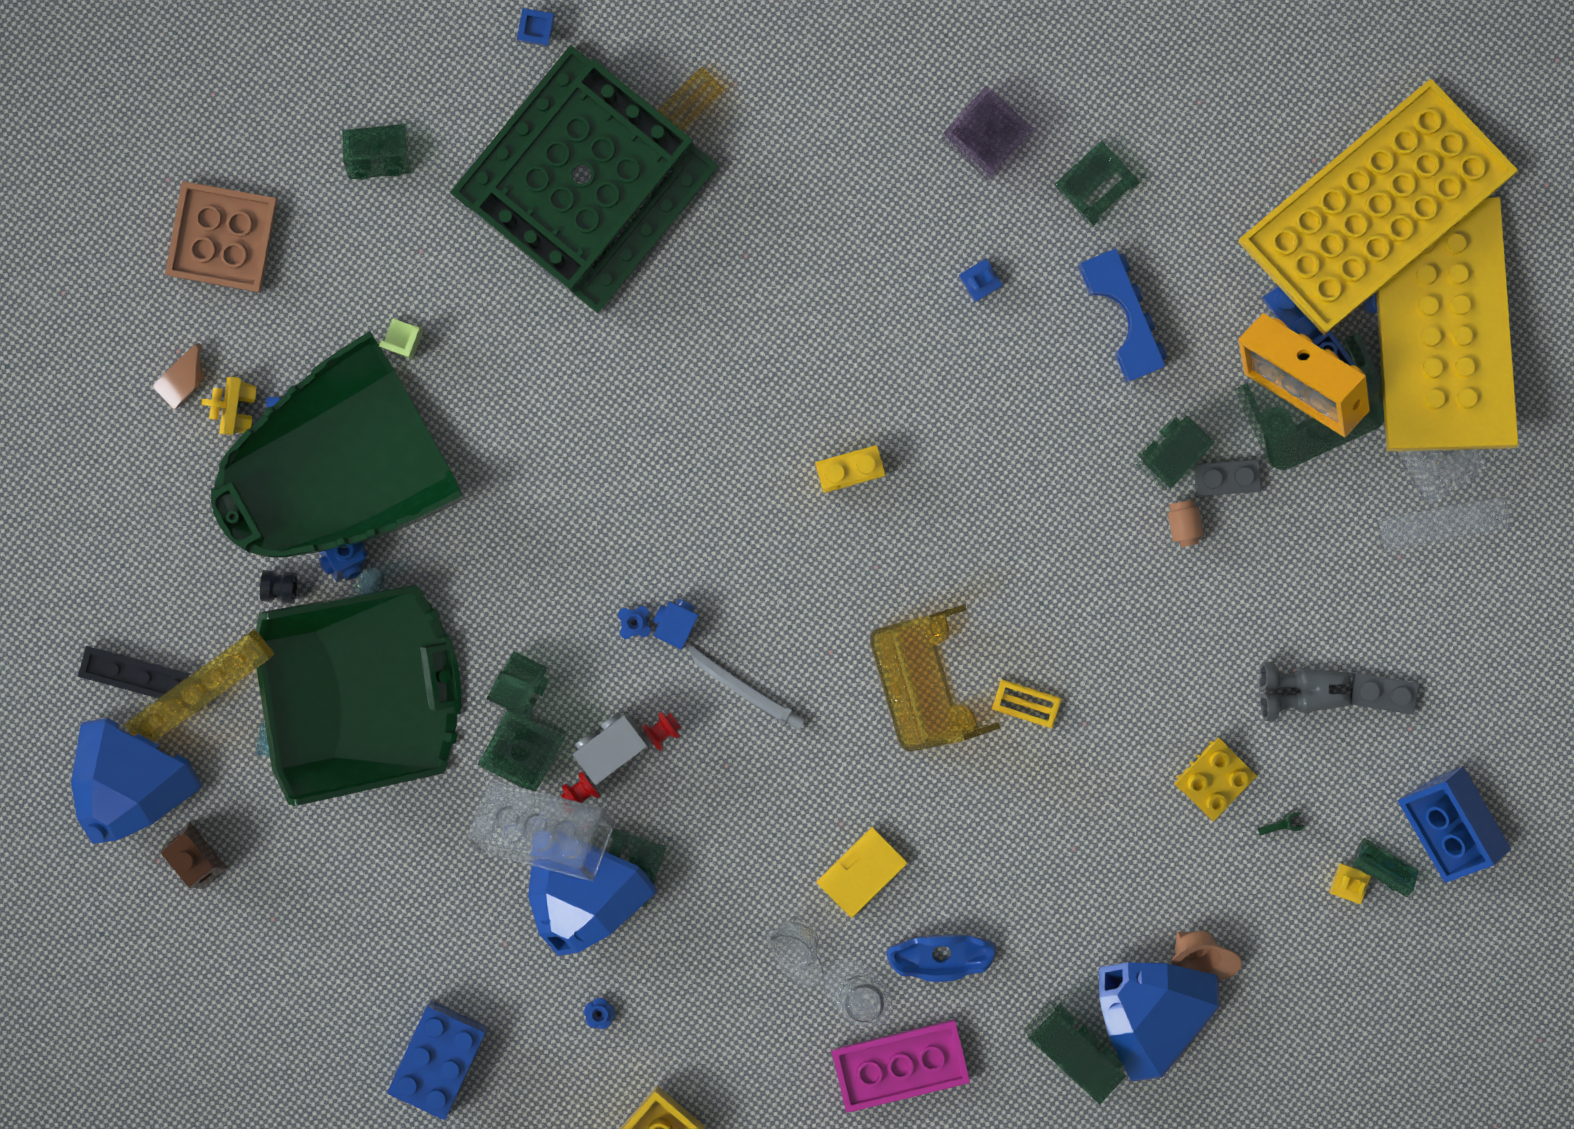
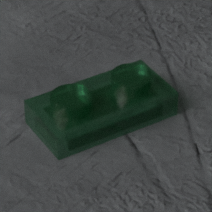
[1352,838,1419,897]

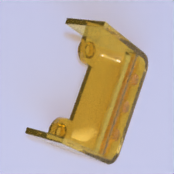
[870,604,1001,752]

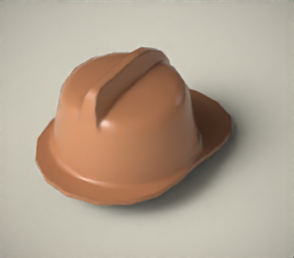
[1171,931,1242,981]

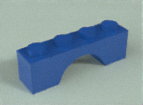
[1078,248,1167,383]

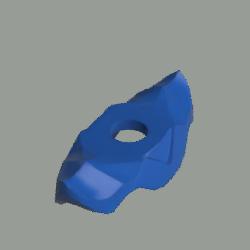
[886,934,996,982]

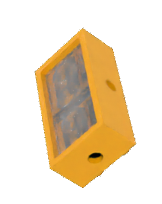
[1238,313,1370,437]

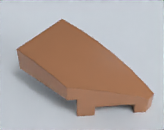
[152,343,204,409]

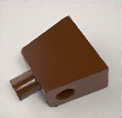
[161,822,228,889]

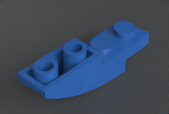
[1261,285,1367,381]

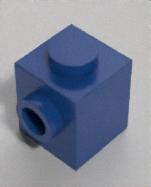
[653,598,699,650]

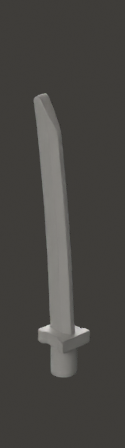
[689,646,805,730]

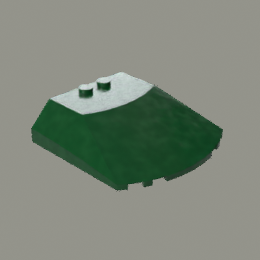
[253,585,461,806]

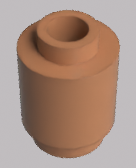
[1167,499,1204,547]

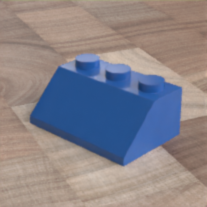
[1397,766,1511,883]

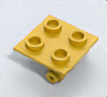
[1174,737,1257,822]

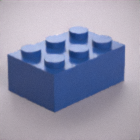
[386,1001,489,1120]

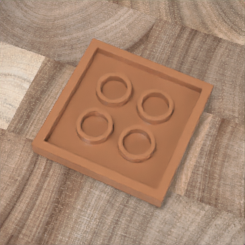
[165,181,278,293]

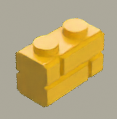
[815,445,885,494]

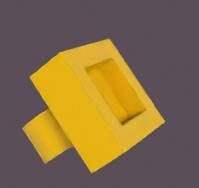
[1329,863,1371,904]

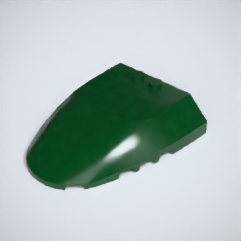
[211,331,465,558]

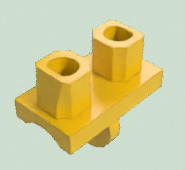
[201,377,257,435]

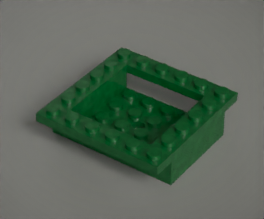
[450,45,719,315]

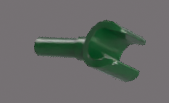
[1258,812,1305,836]

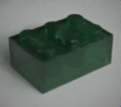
[1024,1001,1126,1105]

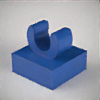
[517,8,555,47]
[959,258,1003,303]

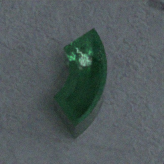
[486,651,550,718]

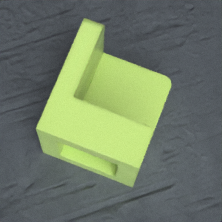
[379,318,424,360]

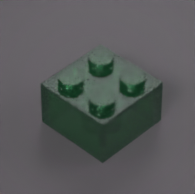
[1135,415,1215,491]
[478,702,566,794]

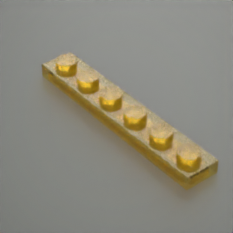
[124,629,275,742]

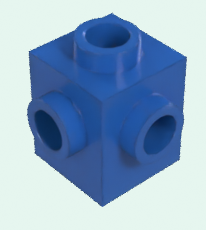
[319,542,368,582]

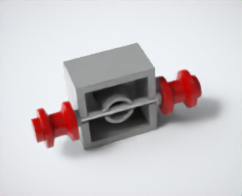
[560,711,682,812]

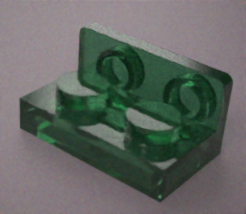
[342,124,411,180]

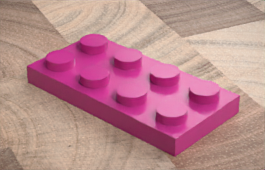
[831,1019,970,1113]

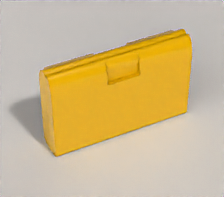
[816,827,908,918]

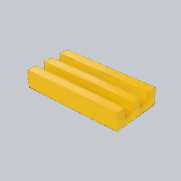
[991,679,1062,729]

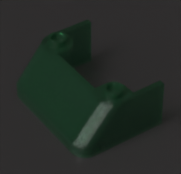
[1234,333,1385,470]

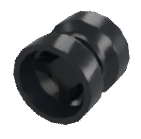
[260,570,297,604]

